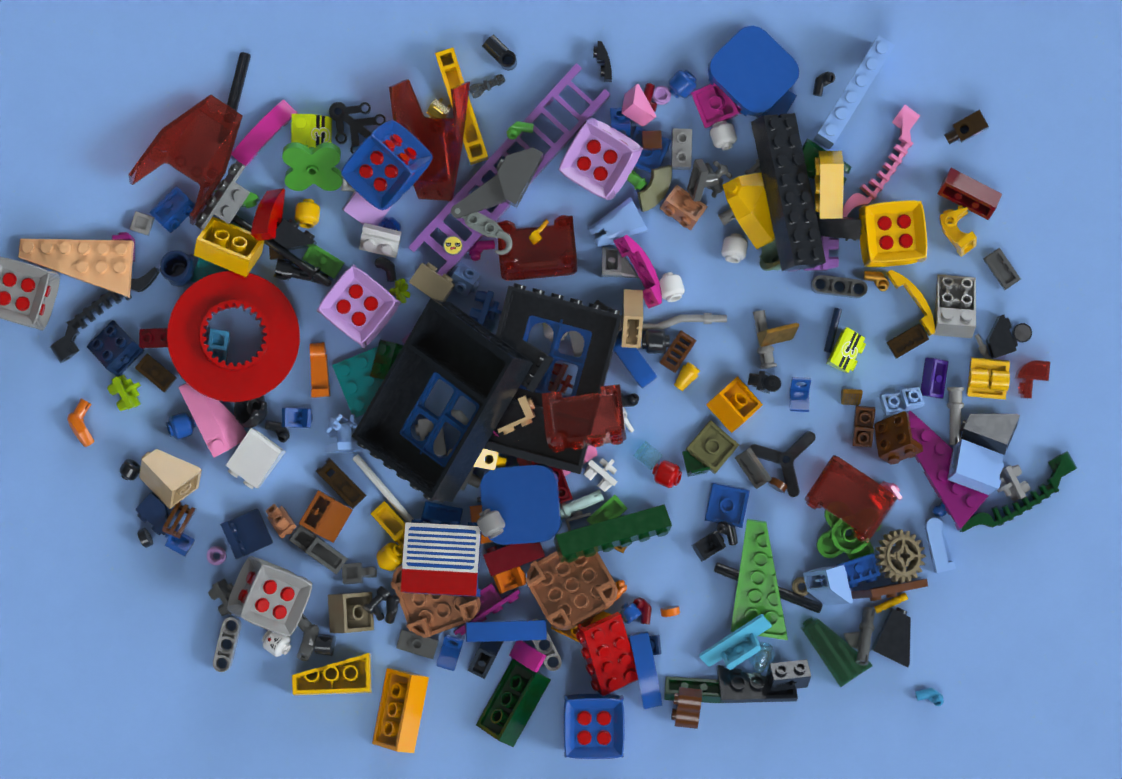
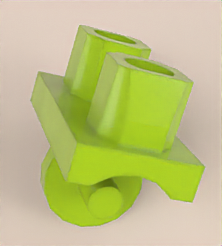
[107,375,141,411]

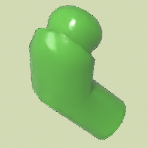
[506,121,534,140]

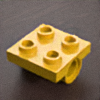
[966,357,1010,400]

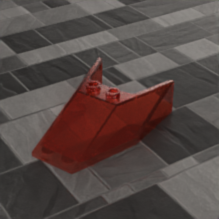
[389,79,470,201]
[128,95,243,225]

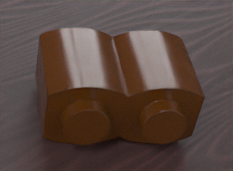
[671,687,702,729]

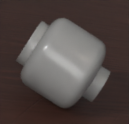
[477,509,505,539]

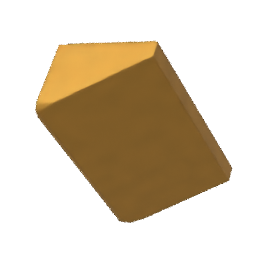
[757,323,799,347]

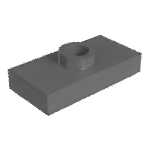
[983,248,1021,290]
[735,448,772,489]
[396,629,439,659]

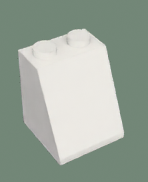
[226,428,286,489]

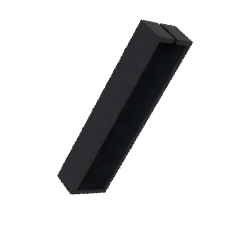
[751,113,826,271]

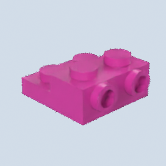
[691,83,742,128]

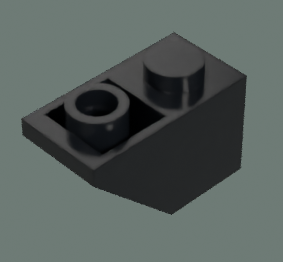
[272,219,317,251]
[986,315,1018,359]

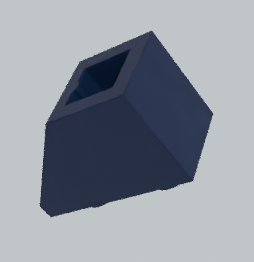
[135,492,169,535]

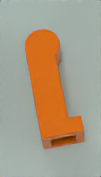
[310,342,331,398]

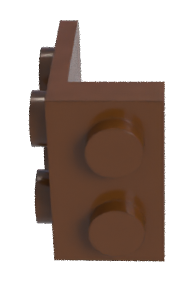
[874,411,923,465]

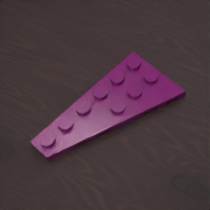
[907,411,989,530]

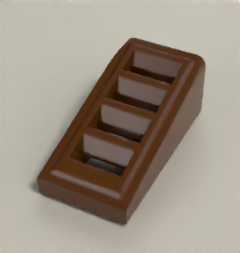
[659,330,697,373]

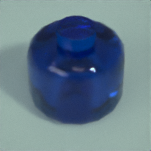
[380,217,401,231]

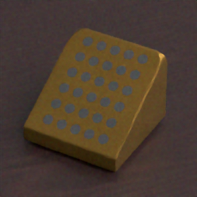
[841,389,863,405]

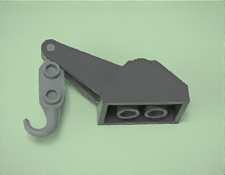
[451,148,544,255]

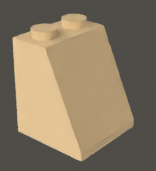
[139,449,202,509]

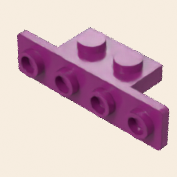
[454,583,520,636]

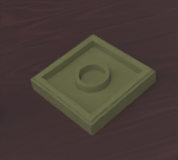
[685,420,739,474]

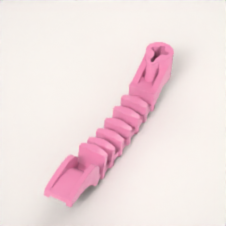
[843,105,920,217]

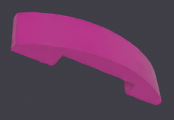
[231,99,297,166]
[614,235,662,309]

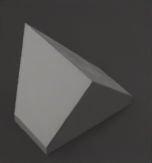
[602,247,639,278]

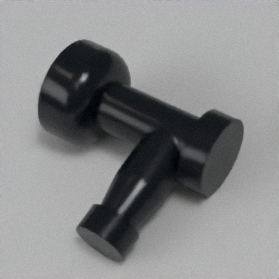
[363,586,391,621]

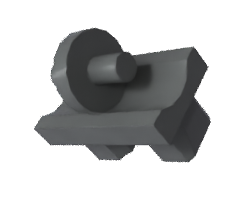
[208,578,234,616]

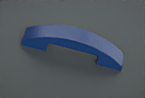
[629,632,663,709]

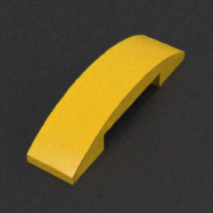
[885,270,935,336]

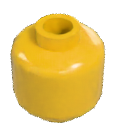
[294,199,320,229]
[376,542,403,571]

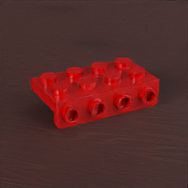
[576,612,638,696]

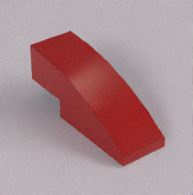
[251,188,285,241]

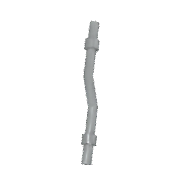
[619,313,727,331]

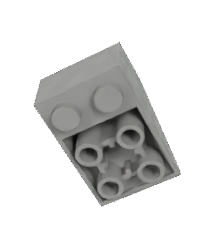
[934,274,976,338]

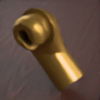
[864,271,889,291]

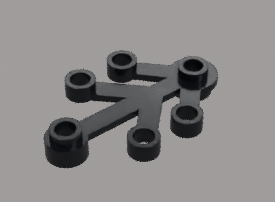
[329,102,386,154]

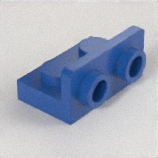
[149,186,197,233]
[837,553,881,588]

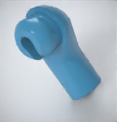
[915,688,944,706]

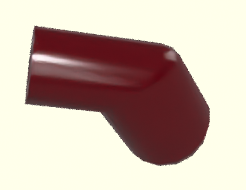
[644,83,657,112]
[633,598,652,625]

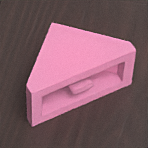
[621,84,657,127]

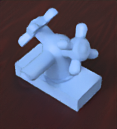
[325,414,367,453]

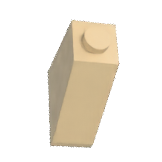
[622,289,643,348]

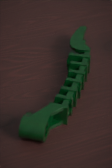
[959,451,1077,532]

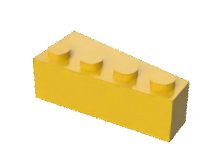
[292,653,372,696]

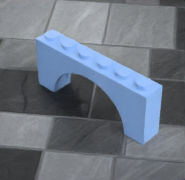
[813,35,895,149]

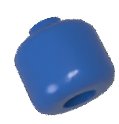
[619,603,641,624]

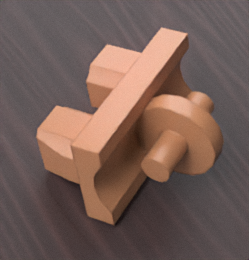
[266,504,297,539]

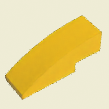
[371,501,405,548]

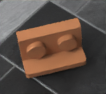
[660,185,708,230]

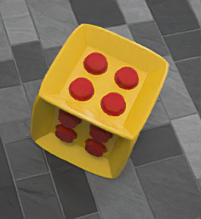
[859,200,927,267]

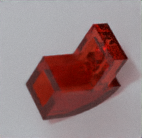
[1015,360,1050,399]

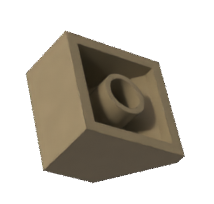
[409,262,455,301]
[328,592,374,633]

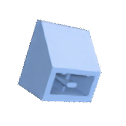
[803,565,853,606]

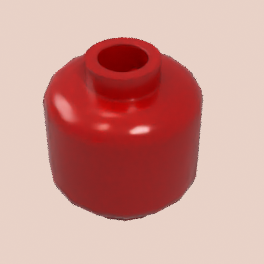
[652,460,682,488]

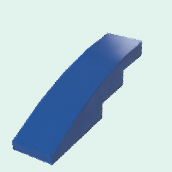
[465,620,547,642]

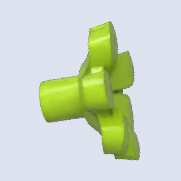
[389,278,410,303]

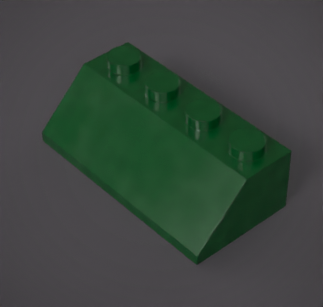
[476,659,551,747]

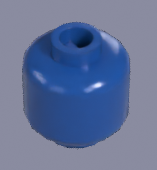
[669,70,697,98]
[166,412,196,440]

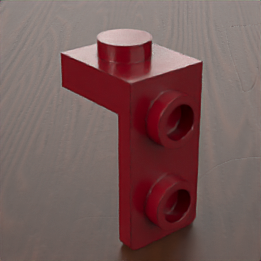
[139,328,168,348]

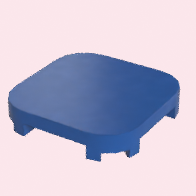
[707,26,799,117]
[480,464,562,545]

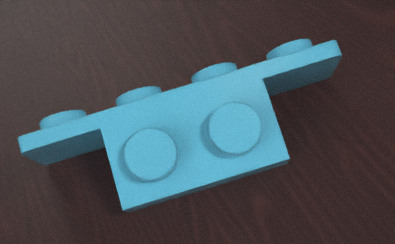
[699,614,772,670]

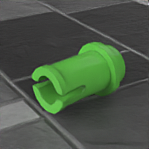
[627,170,647,191]

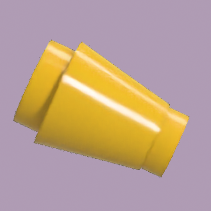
[674,362,700,391]

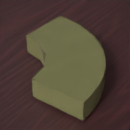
[637,165,672,212]

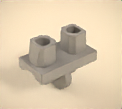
[997,465,1031,501]

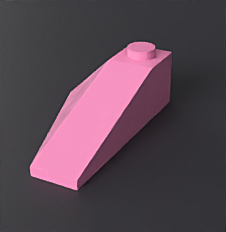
[178,383,247,457]

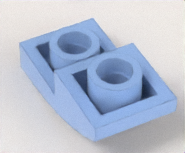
[880,387,925,416]

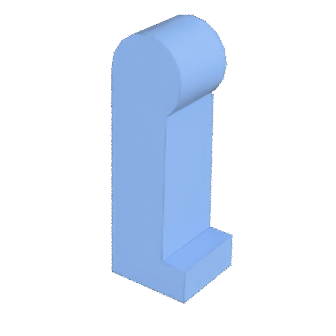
[924,518,956,573]

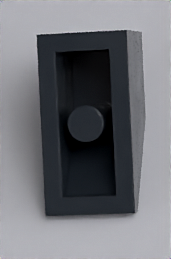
[468,641,504,679]

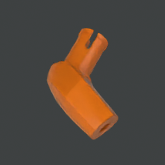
[67,399,94,447]

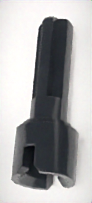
[274,259,328,284]

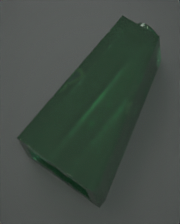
[800,617,872,687]

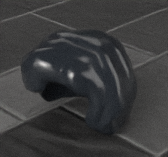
[234,395,268,428]

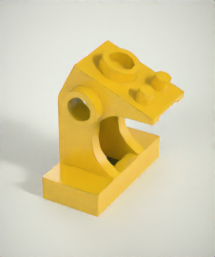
[940,206,977,257]

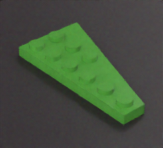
[730,519,788,640]

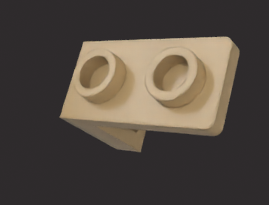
[497,395,535,435]

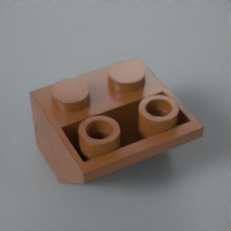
[299,490,353,543]

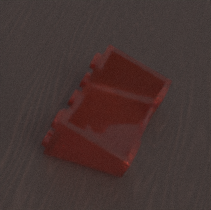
[542,384,627,452]

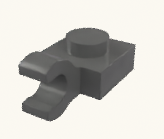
[342,563,377,585]

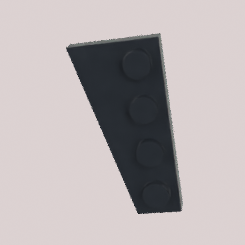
[717,665,798,703]

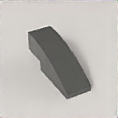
[289,524,348,575]

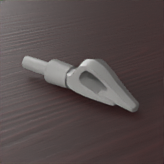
[975,334,991,359]

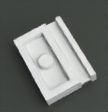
[359,223,402,258]

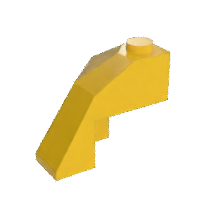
[722,172,775,249]

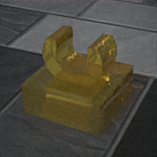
[426,98,451,124]

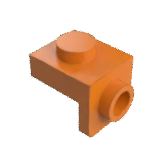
[493,566,526,594]

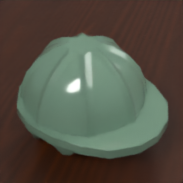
[759,239,781,271]

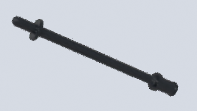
[205,195,331,287]

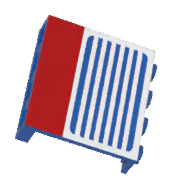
[400,519,481,597]

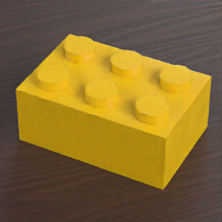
[814,151,844,219]
[194,216,264,277]

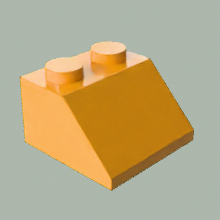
[706,376,763,433]

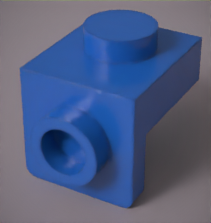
[281,408,313,428]
[165,524,195,556]

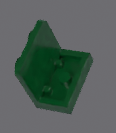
[370,339,403,380]

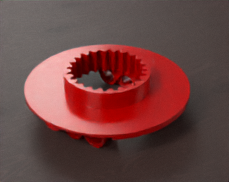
[167,271,300,402]

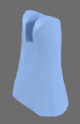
[588,197,648,247]

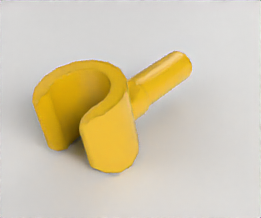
[529,219,549,245]

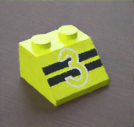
[291,114,332,148]
[826,327,866,373]

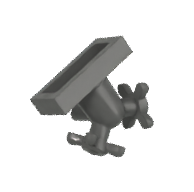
[687,159,732,202]

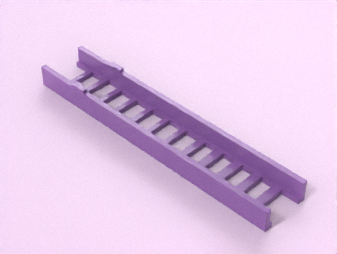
[408,63,610,275]

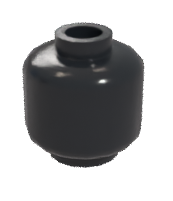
[642,329,670,354]

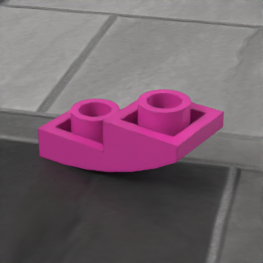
[509,641,546,673]

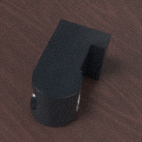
[315,634,336,656]

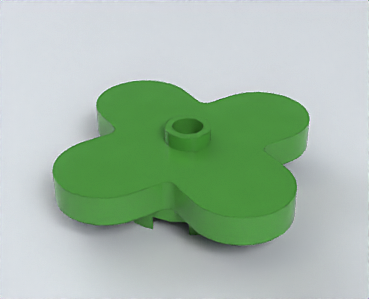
[282,142,343,191]
[816,501,882,560]

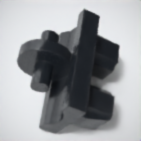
[748,371,781,394]

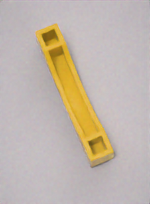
[435,48,489,165]

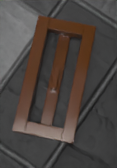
[162,502,196,539]

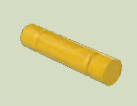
[874,593,908,614]

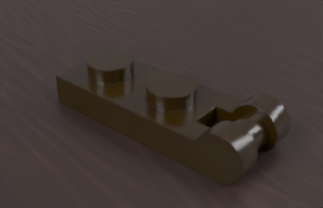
[316,457,367,509]

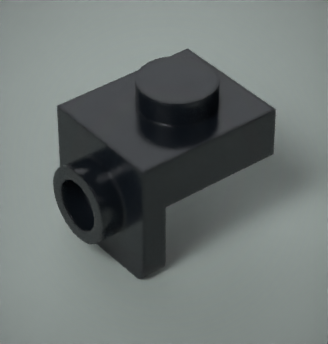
[691,531,726,562]

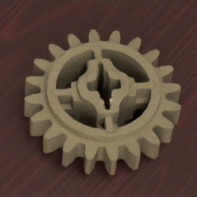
[875,529,926,583]

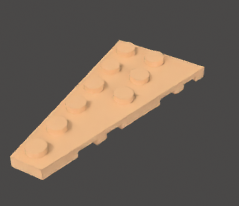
[18,239,134,298]

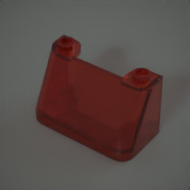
[497,215,577,281]
[804,455,897,543]

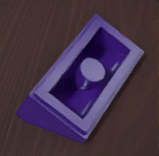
[920,358,949,399]

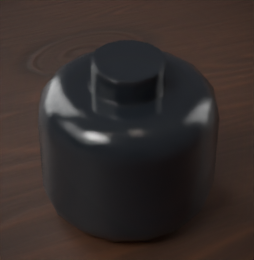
[120,459,140,480]

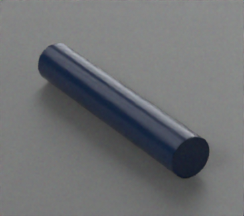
[824,308,842,353]

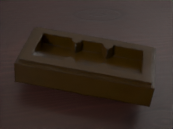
[886,323,929,359]

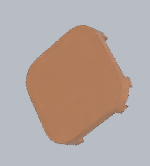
[526,551,618,630]
[391,565,481,638]

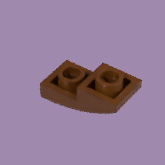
[852,405,875,448]

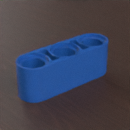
[614,335,657,389]

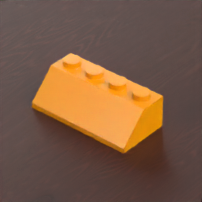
[372,668,429,753]

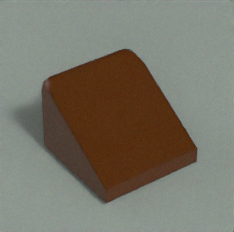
[642,130,662,150]

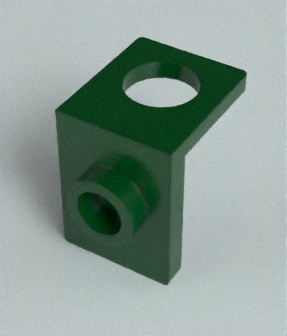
[682,451,710,477]

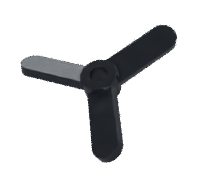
[750,431,816,497]

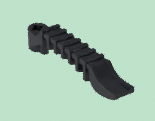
[50,267,160,363]

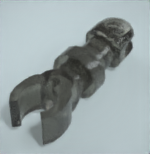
[469,74,505,98]

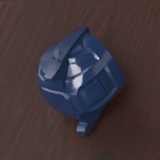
[160,250,194,287]

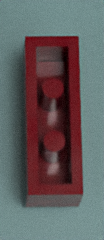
[937,168,1002,220]
[483,542,545,577]

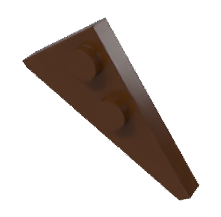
[851,579,928,601]

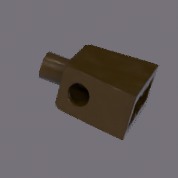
[944,110,989,145]

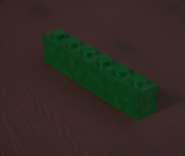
[553,504,672,563]

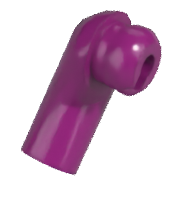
[469,240,495,261]

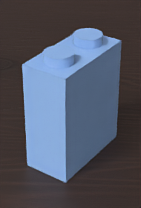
[948,439,1004,495]

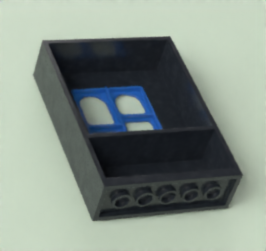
[484,283,623,474]
[351,298,533,502]

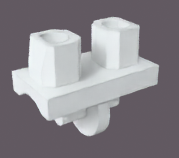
[584,458,618,492]

